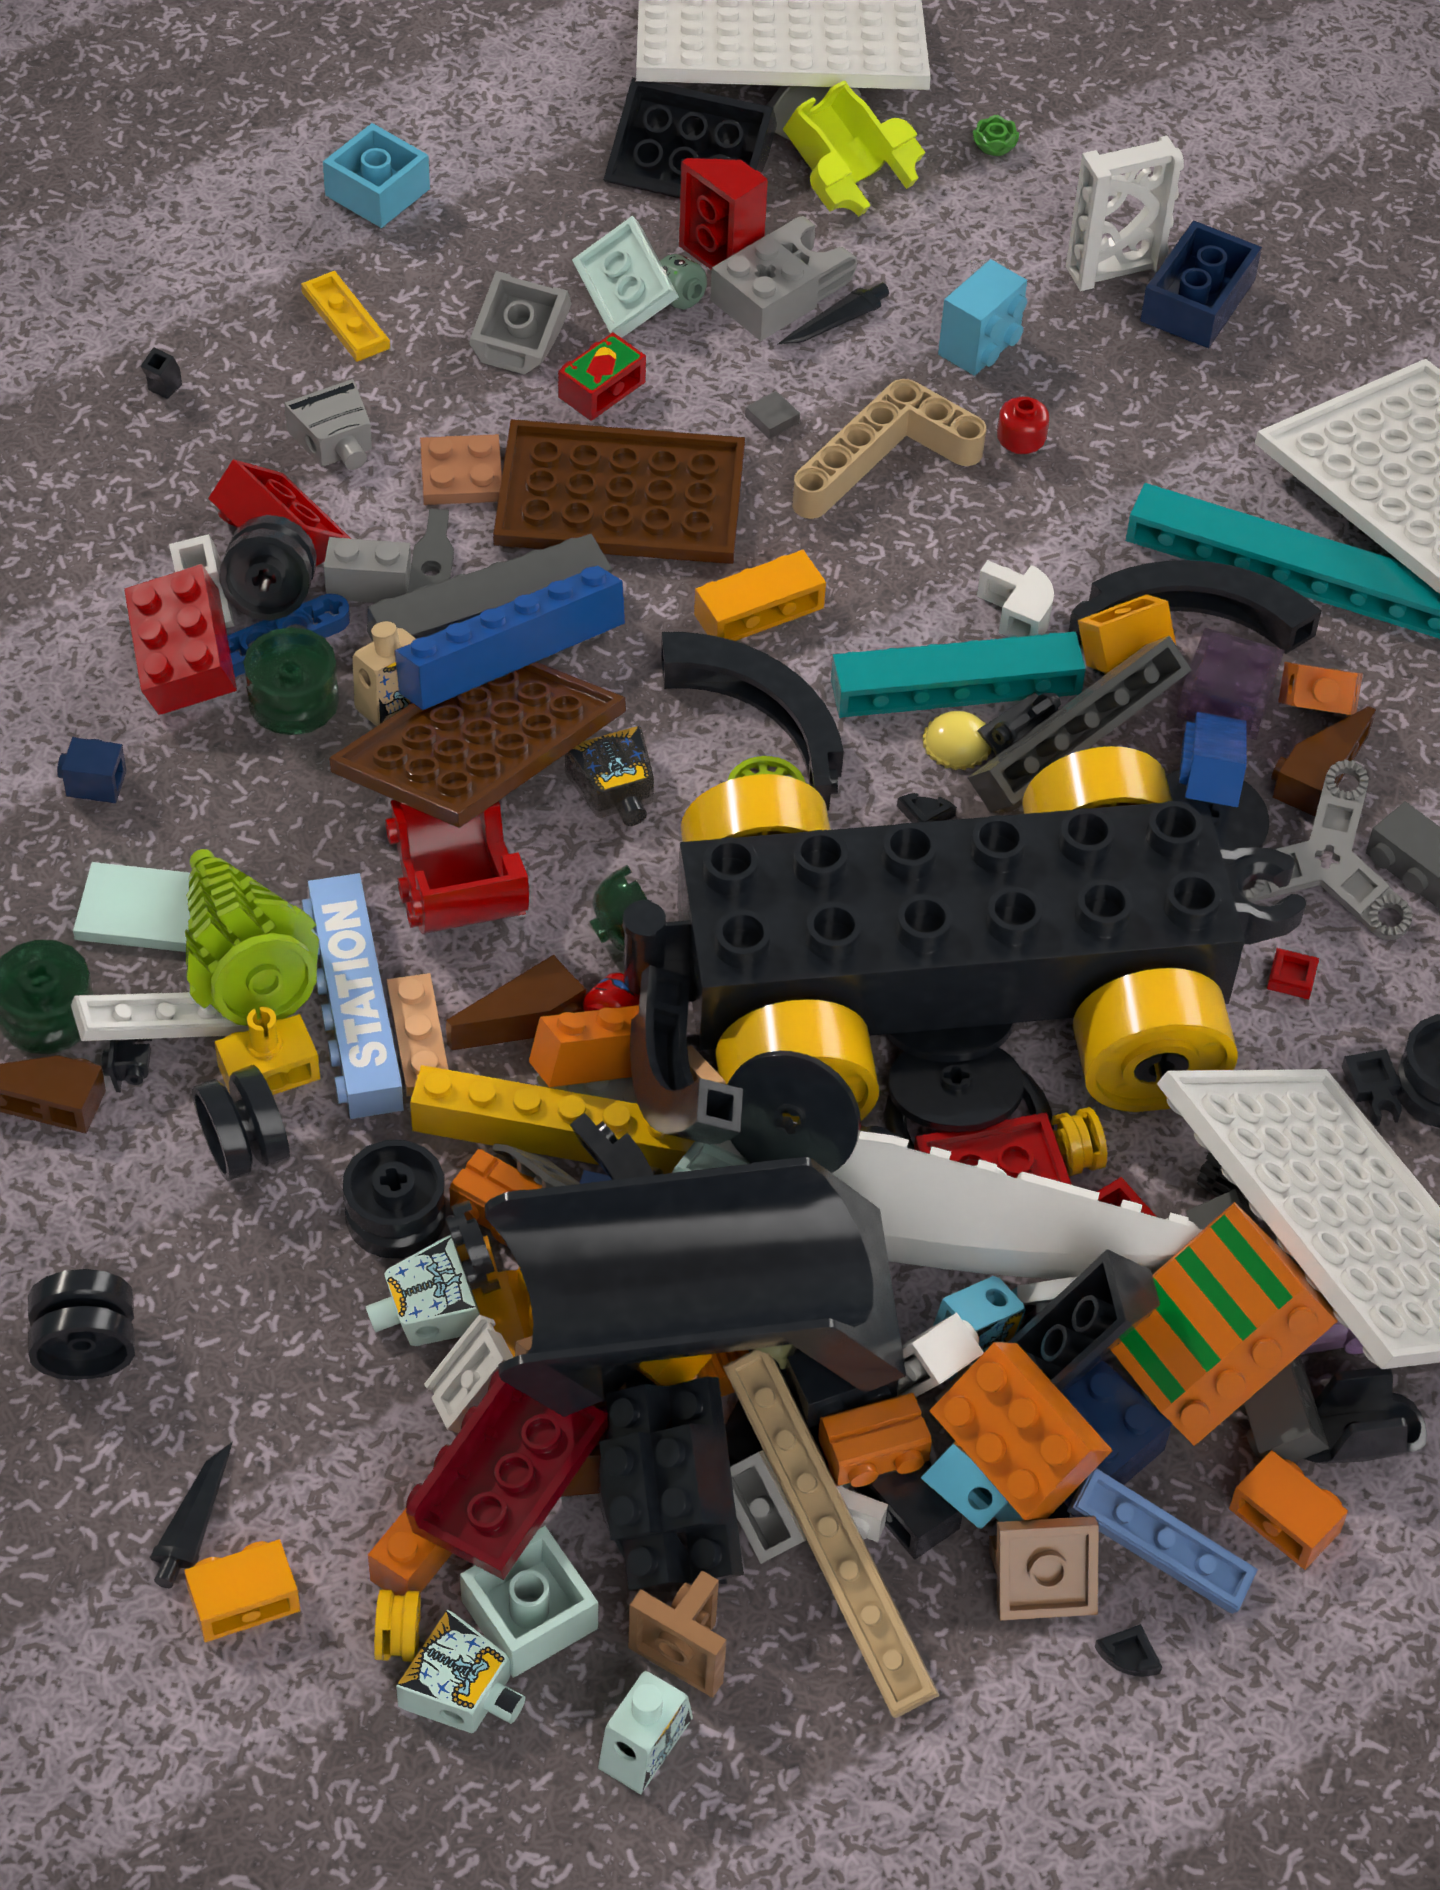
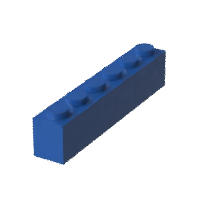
[395,566,625,710]
[1178,712,1247,807]

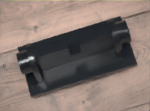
[977,692,1061,755]
[102,1039,152,1093]

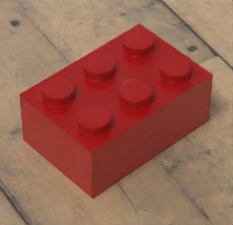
[124,564,237,715]

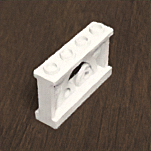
[1066,136,1184,291]

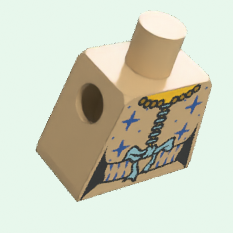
[353,621,416,726]

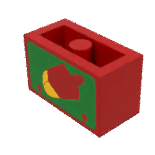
[558,332,646,421]

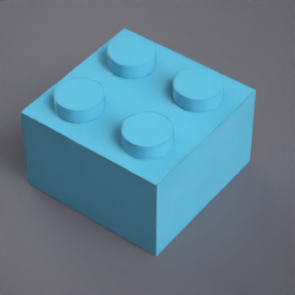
[323,123,430,228]
[938,259,1027,376]

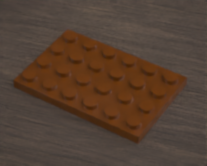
[493,419,745,564]
[329,662,626,828]

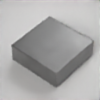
[745,391,800,439]

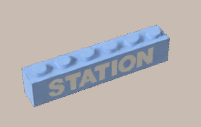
[302,873,404,1119]

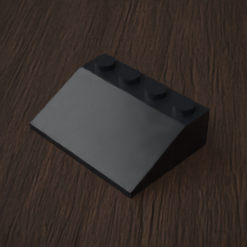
[603,77,777,198]

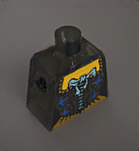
[565,725,654,826]

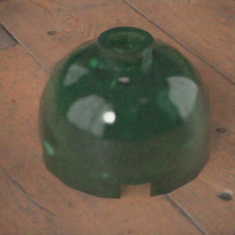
[589,865,648,952]

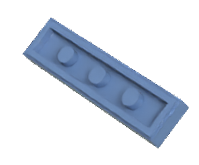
[1067,1468,1258,1614]

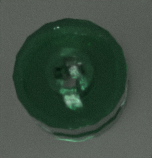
[243,627,339,735]
[0,940,94,1054]

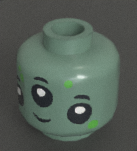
[660,254,707,310]

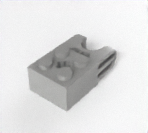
[710,216,857,341]

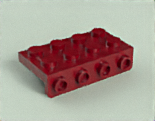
[406,1370,609,1580]

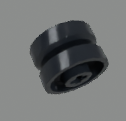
[219,515,317,621]
[1397,1014,1440,1128]
[192,1064,290,1181]
[343,1140,446,1258]
[28,1269,135,1380]

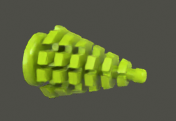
[185,849,319,1026]

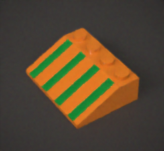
[1111,1202,1338,1446]

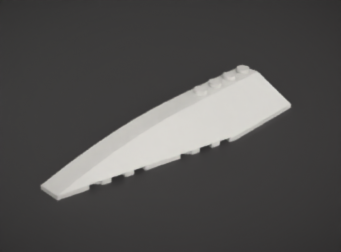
[714,1122,1275,1279]

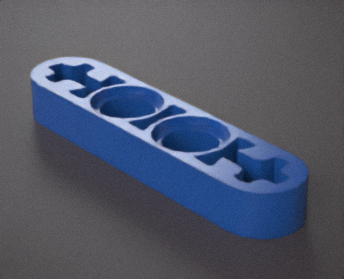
[227,594,350,677]

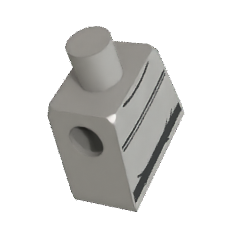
[284,379,372,470]

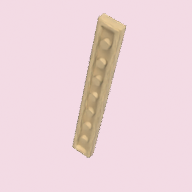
[723,1349,940,1718]

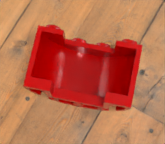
[385,800,529,934]

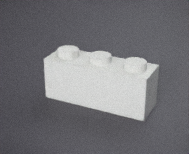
[897,1313,984,1397]

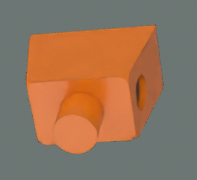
[1278,662,1363,715]

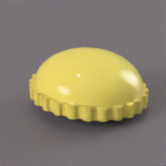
[923,711,992,770]

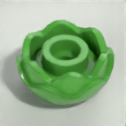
[973,115,1019,156]

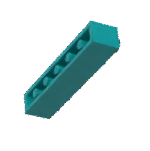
[831,632,1086,718]

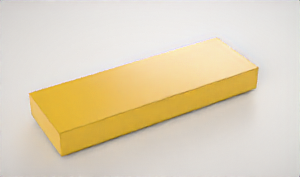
[301,270,390,362]

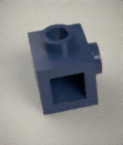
[57,737,126,803]

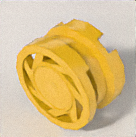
[1051,1107,1108,1176]
[374,1590,421,1662]

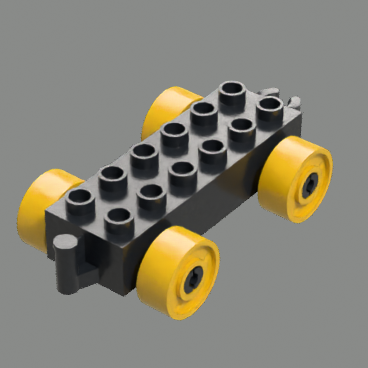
[623,746,1306,1123]

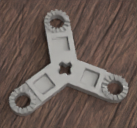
[1243,760,1413,940]

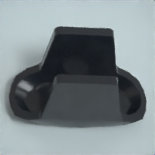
[1304,1367,1427,1464]

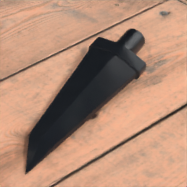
[777,282,889,345]
[150,1441,233,1589]

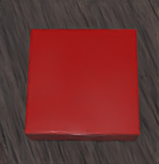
[1267,948,1320,1000]

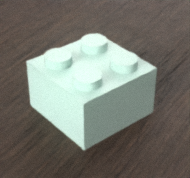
[460,1526,598,1678]

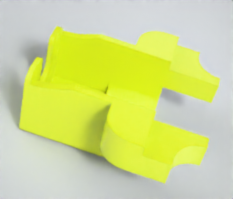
[783,81,926,217]

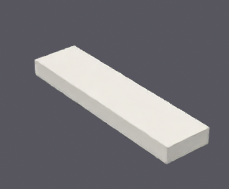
[71,992,249,1041]

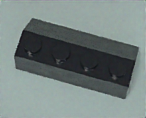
[1007,1249,1160,1393]

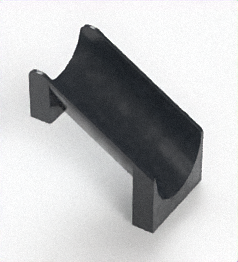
[485,1157,906,1417]

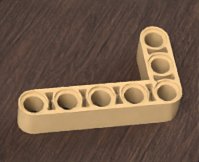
[792,379,986,519]

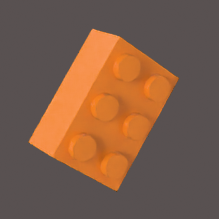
[929,1342,1113,1520]

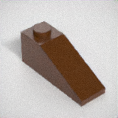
[1271,706,1376,816]
[446,955,586,1051]
[0,1055,106,1134]

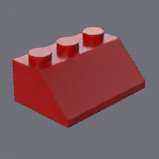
[679,158,768,270]
[208,459,352,566]

